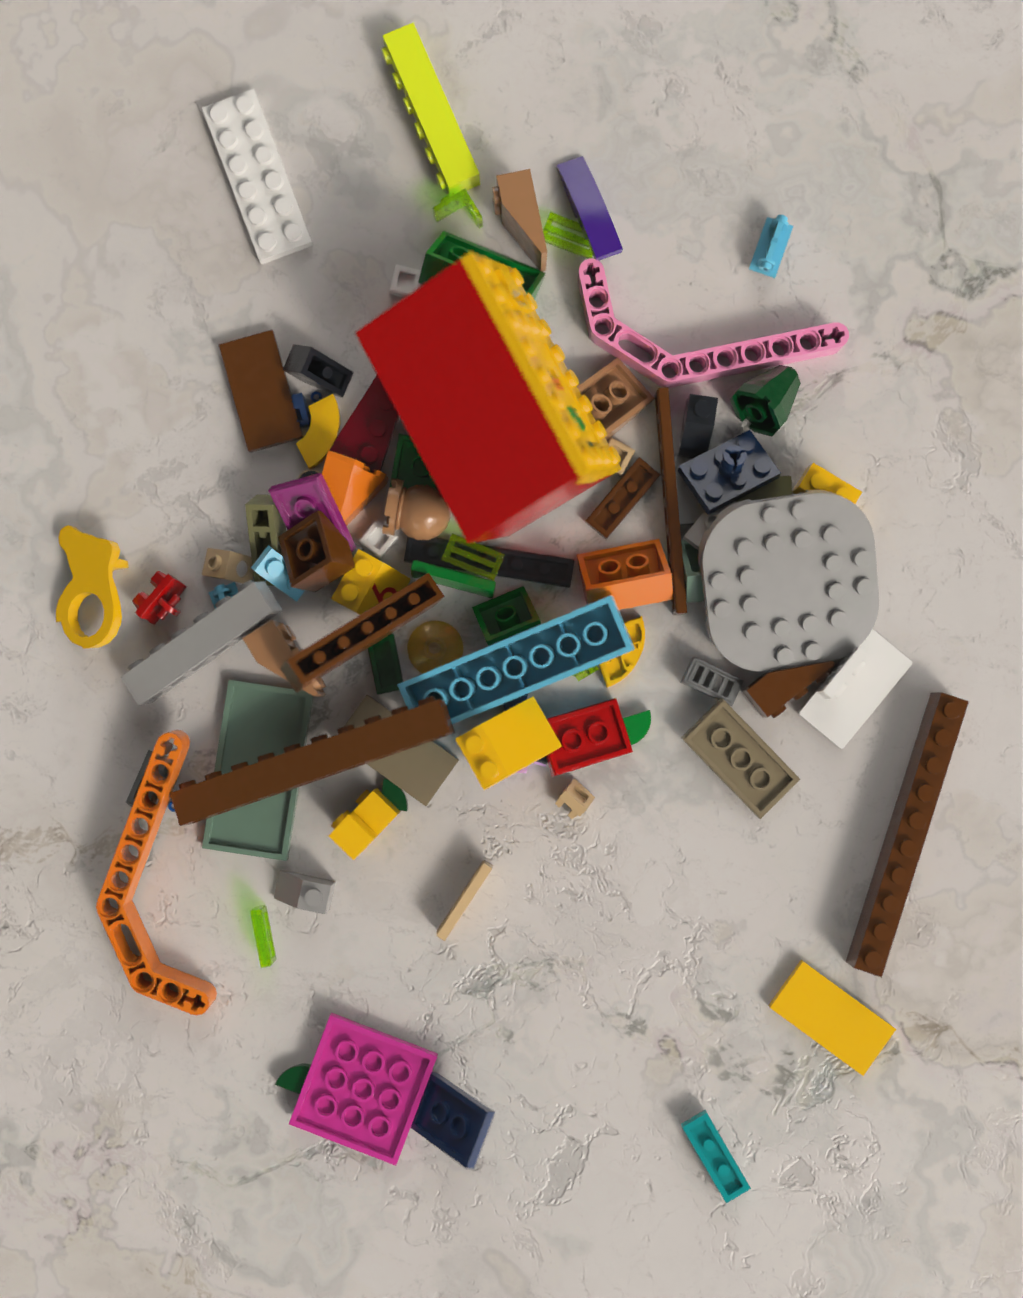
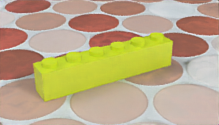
[381,22,480,197]

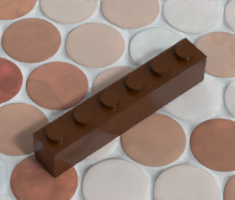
[280,573,445,693]

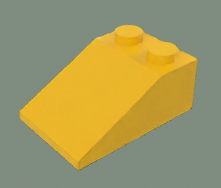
[455,696,562,790]

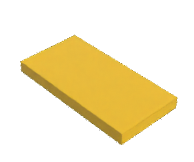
[768,960,896,1076]

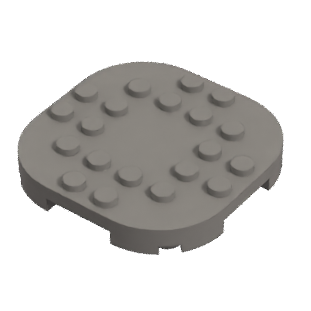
[698,490,879,672]

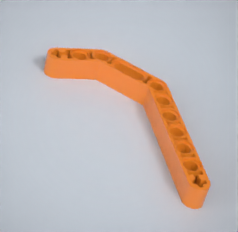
[96,729,217,1015]

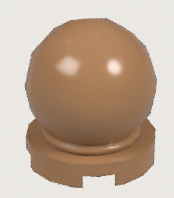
[382,478,451,540]

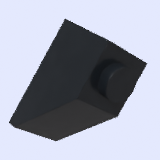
[283,344,354,398]
[678,394,718,458]

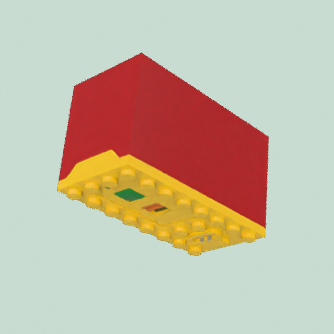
[355,252,622,543]

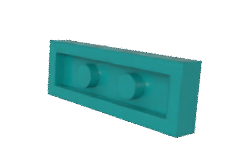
[681,1110,751,1204]

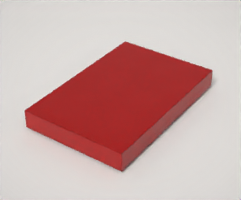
[546,698,633,777]

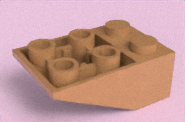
[242,620,326,697]

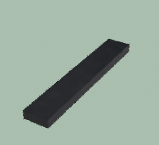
[404,537,575,588]

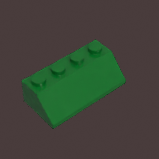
[418,231,546,300]

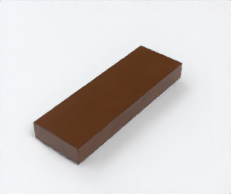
[585,457,661,539]

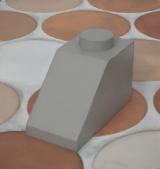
[274,870,336,914]

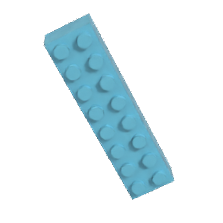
[397,595,635,724]

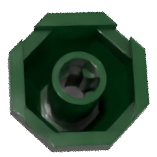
[730,365,801,437]

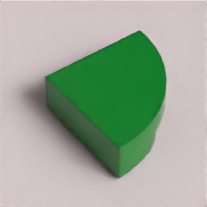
[623,710,651,745]

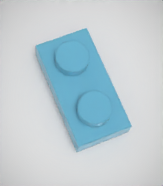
[251,545,305,602]

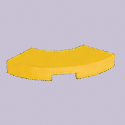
[296,394,340,469]
[598,616,645,688]

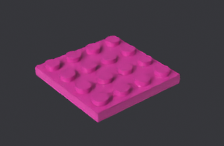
[289,1013,438,1166]

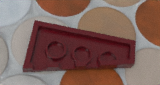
[325,375,399,473]

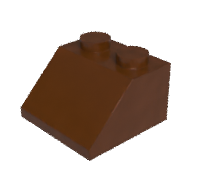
[278,510,355,592]

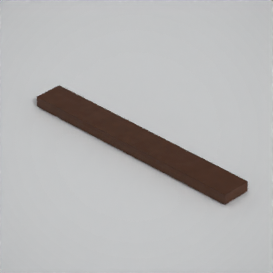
[654,387,687,616]

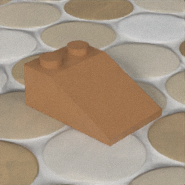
[492,169,547,272]
[577,357,655,441]

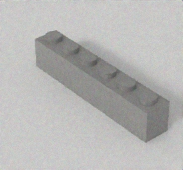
[121,580,283,706]

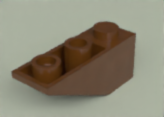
[742,661,835,718]

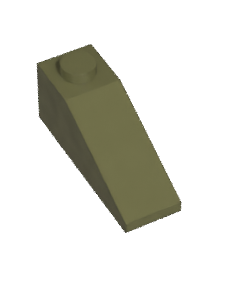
[245,494,286,586]

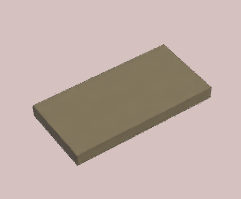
[345,695,459,806]
[681,698,800,819]

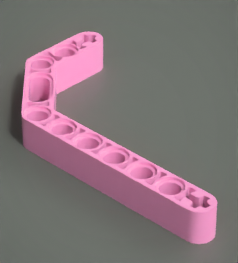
[578,258,849,388]

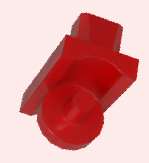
[132,571,187,625]

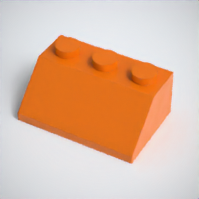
[577,539,673,610]

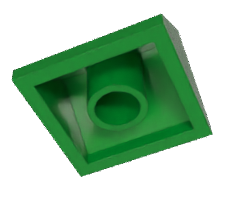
[472,586,541,646]

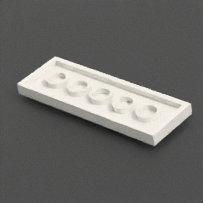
[202,89,313,265]

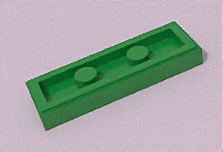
[411,560,496,599]

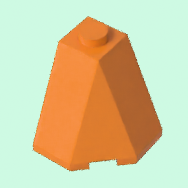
[322,450,389,526]

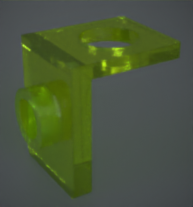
[433,188,483,229]

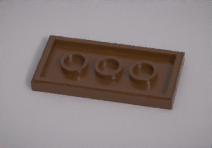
[219,329,304,453]

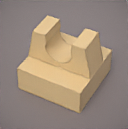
[555,778,595,819]

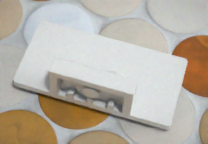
[798,629,912,749]

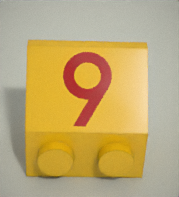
[331,549,411,615]

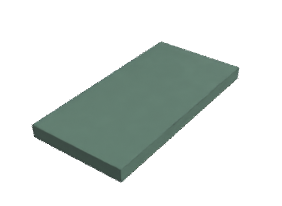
[202,680,314,861]

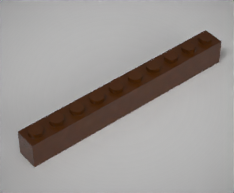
[846,692,969,977]
[170,696,455,826]

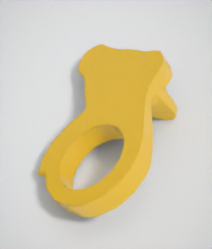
[56,525,129,649]

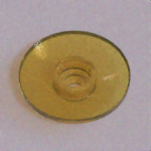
[407,621,464,674]

